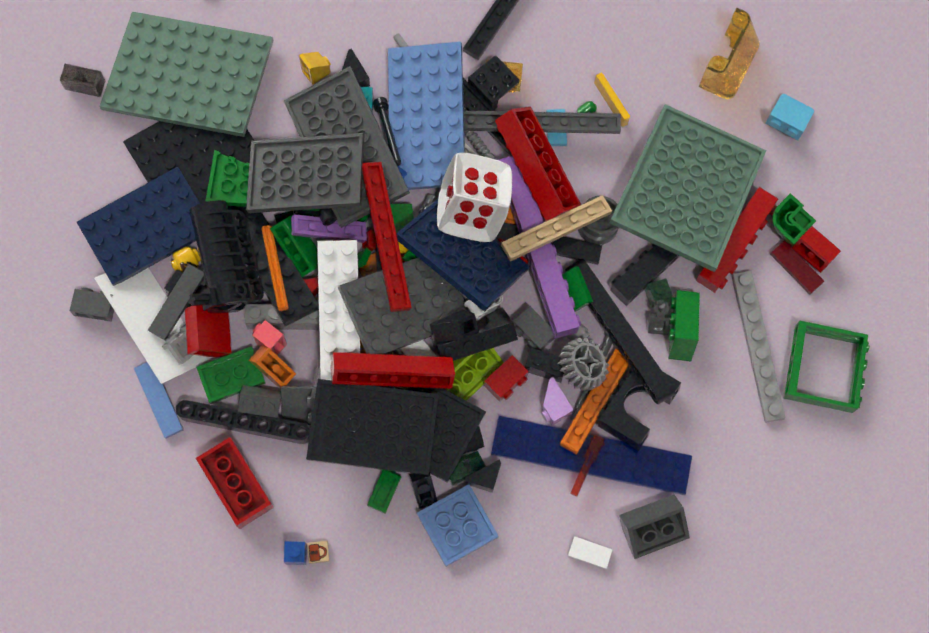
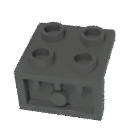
[281,386,316,425]

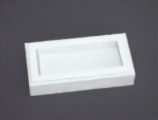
[568,536,612,569]

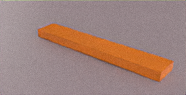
[560,348,629,455]

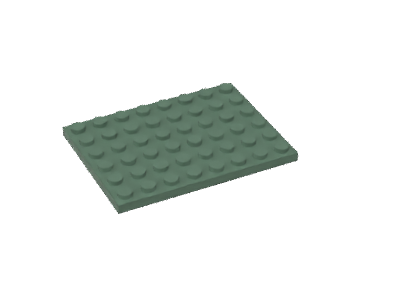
[99,11,274,137]
[609,104,767,272]

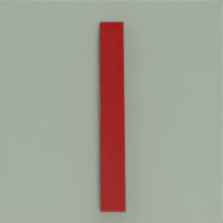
[362,162,412,312]

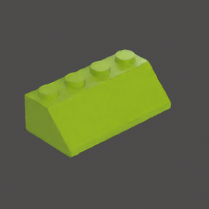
[443,348,504,401]

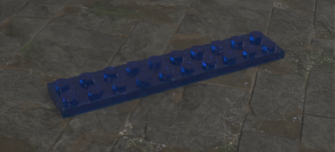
[491,416,692,495]

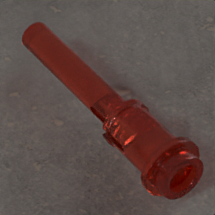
[570,435,605,497]

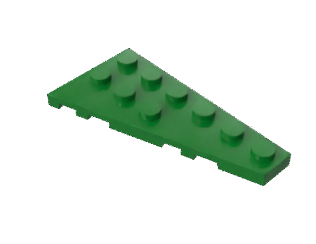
[206,150,320,211]

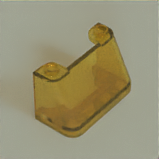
[699,8,760,99]

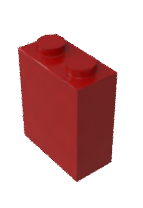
[185,306,232,358]

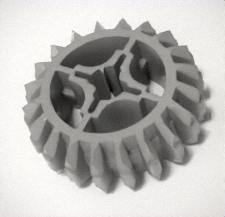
[558,338,609,391]

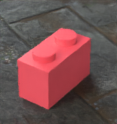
[252,320,287,356]

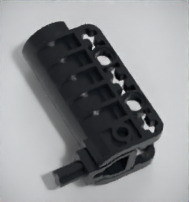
[188,200,264,313]

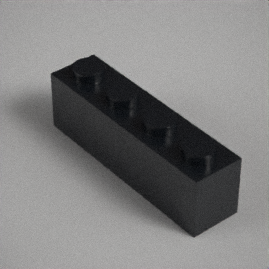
[610,244,680,306]

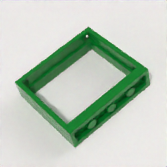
[784,320,870,413]

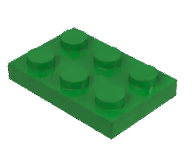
[196,346,265,404]

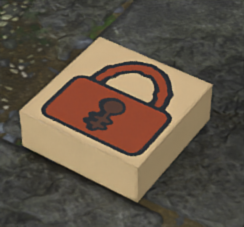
[307,541,330,564]

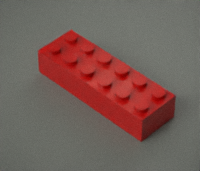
[495,106,581,221]

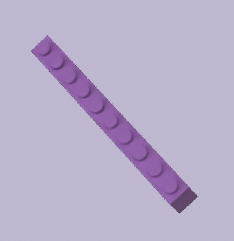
[499,156,581,339]

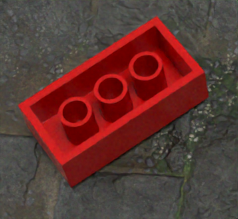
[195,437,274,529]

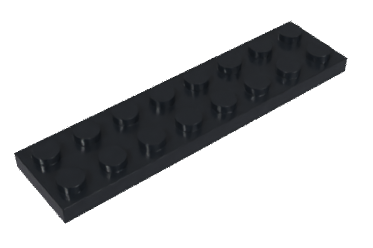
[228,206,319,326]

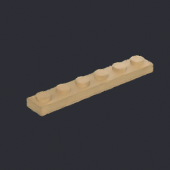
[501,195,612,261]

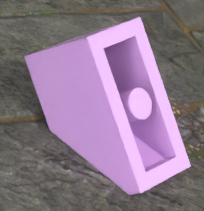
[541,377,574,425]

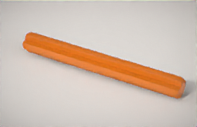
[262,225,289,311]

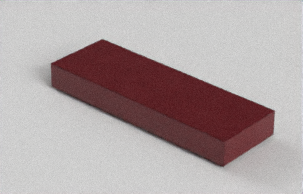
[770,240,825,295]

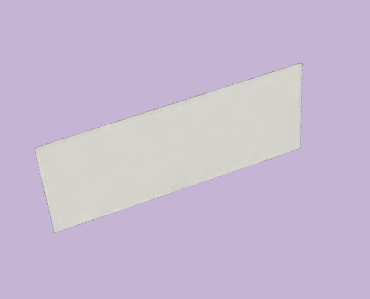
[94,268,208,384]

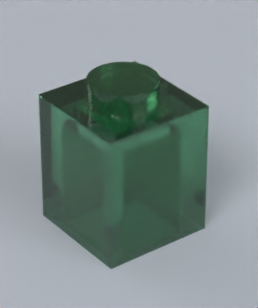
[645,278,673,308]

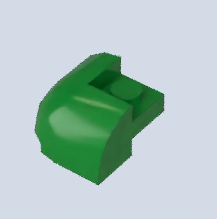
[772,193,816,246]

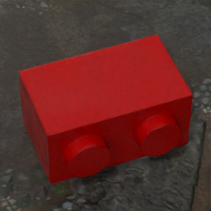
[792,226,841,273]
[484,355,529,402]

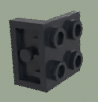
[468,56,520,110]

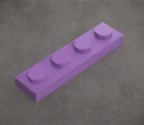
[291,214,367,243]

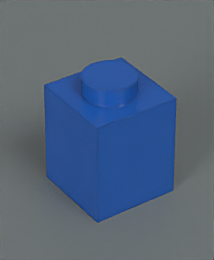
[284,541,307,565]

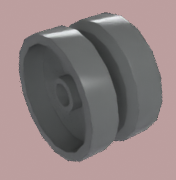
[578,196,619,245]

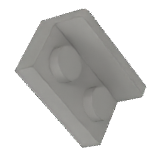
[162,324,193,364]

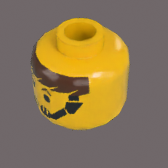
[170,246,201,273]

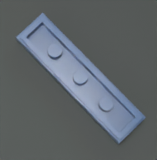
[134,362,184,439]

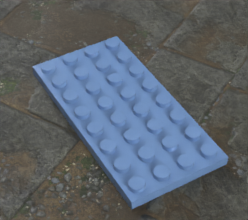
[388,41,465,190]

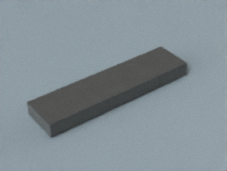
[148,264,204,340]

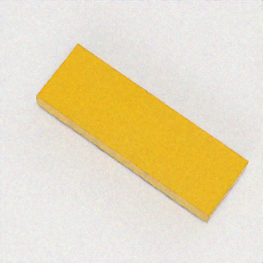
[594,72,630,127]

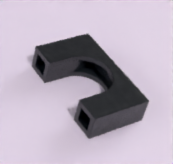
[431,307,518,361]
[597,368,681,451]

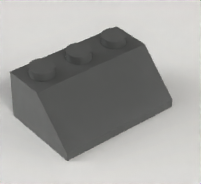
[619,494,690,559]

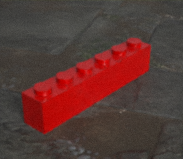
[696,187,778,293]
[331,352,455,389]

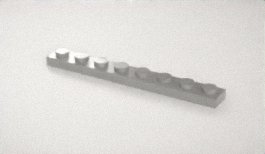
[732,271,786,423]

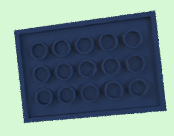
[76,167,200,286]
[396,199,530,312]

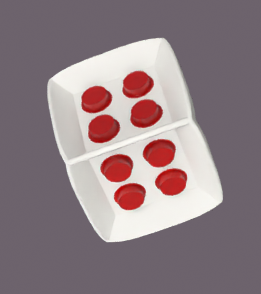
[437,153,512,242]

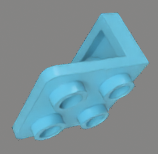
[765,94,814,140]

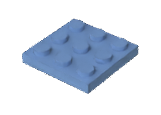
[417,484,499,567]

